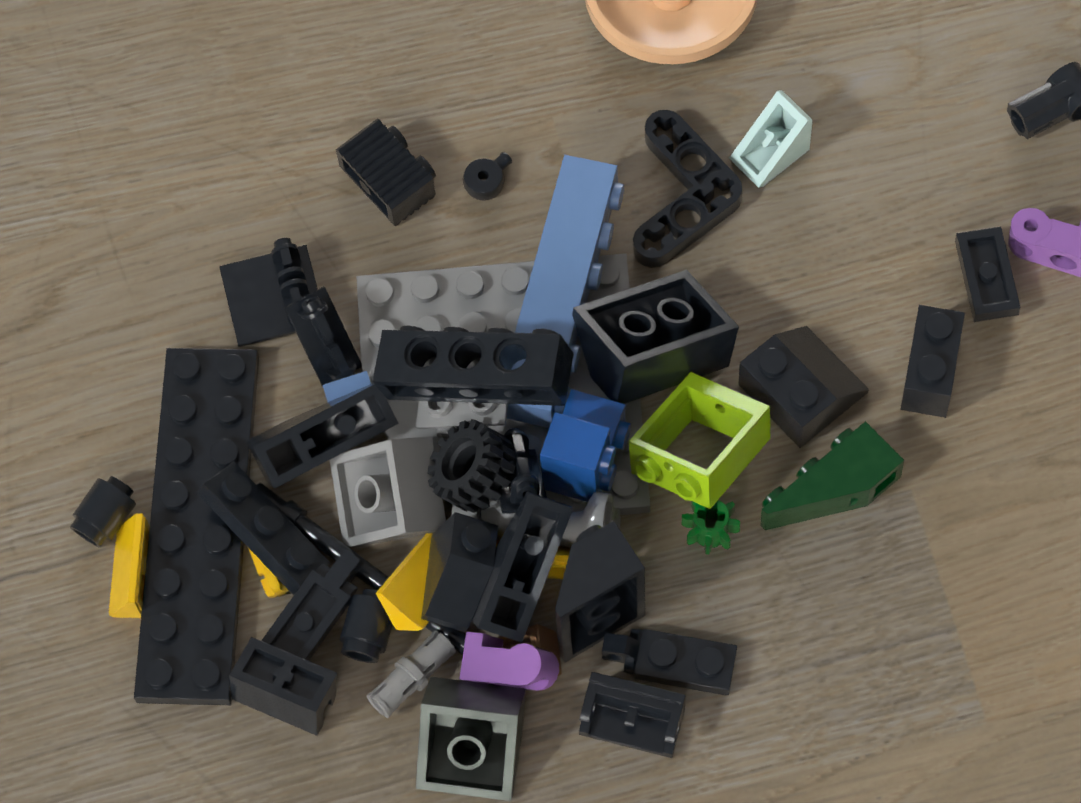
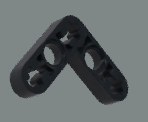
[633,110,742,268]

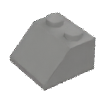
[330,437,446,548]

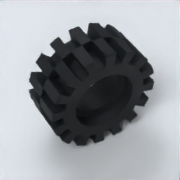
[427,419,516,513]

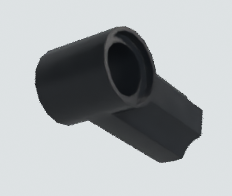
[1007,62,1081,139]

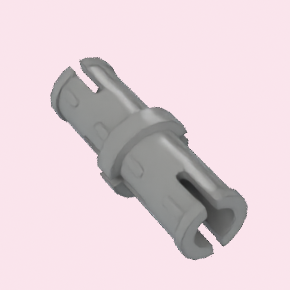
[367,630,456,718]

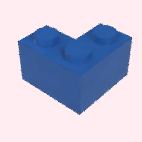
[540,389,631,502]

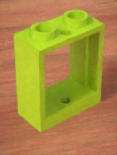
[629,372,771,509]

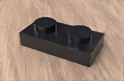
[955,226,1021,322]

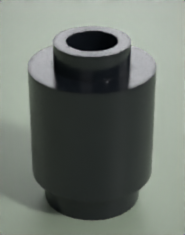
[70,476,136,548]
[339,589,393,663]

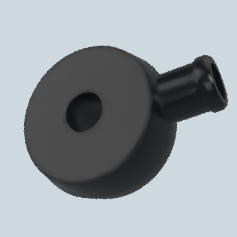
[463,152,512,201]

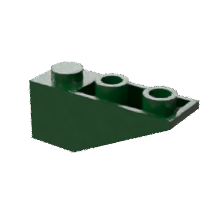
[760,421,904,530]

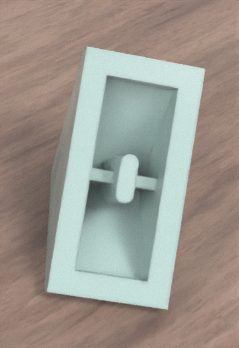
[729,90,812,188]

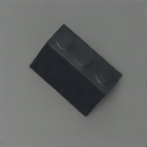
[572,270,739,404]
[555,521,645,663]

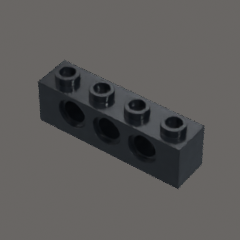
[373,325,574,406]

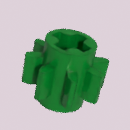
[681,500,740,555]

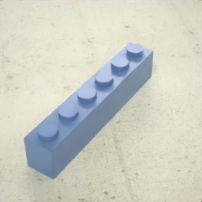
[507,155,624,428]

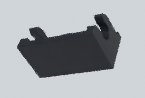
[229,637,338,736]
[579,672,686,758]

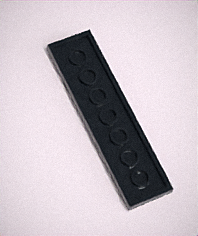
[134,348,259,706]

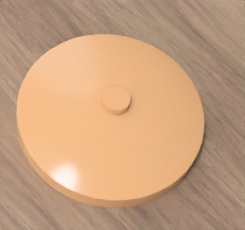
[585,0,757,64]

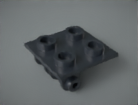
[219,238,318,347]

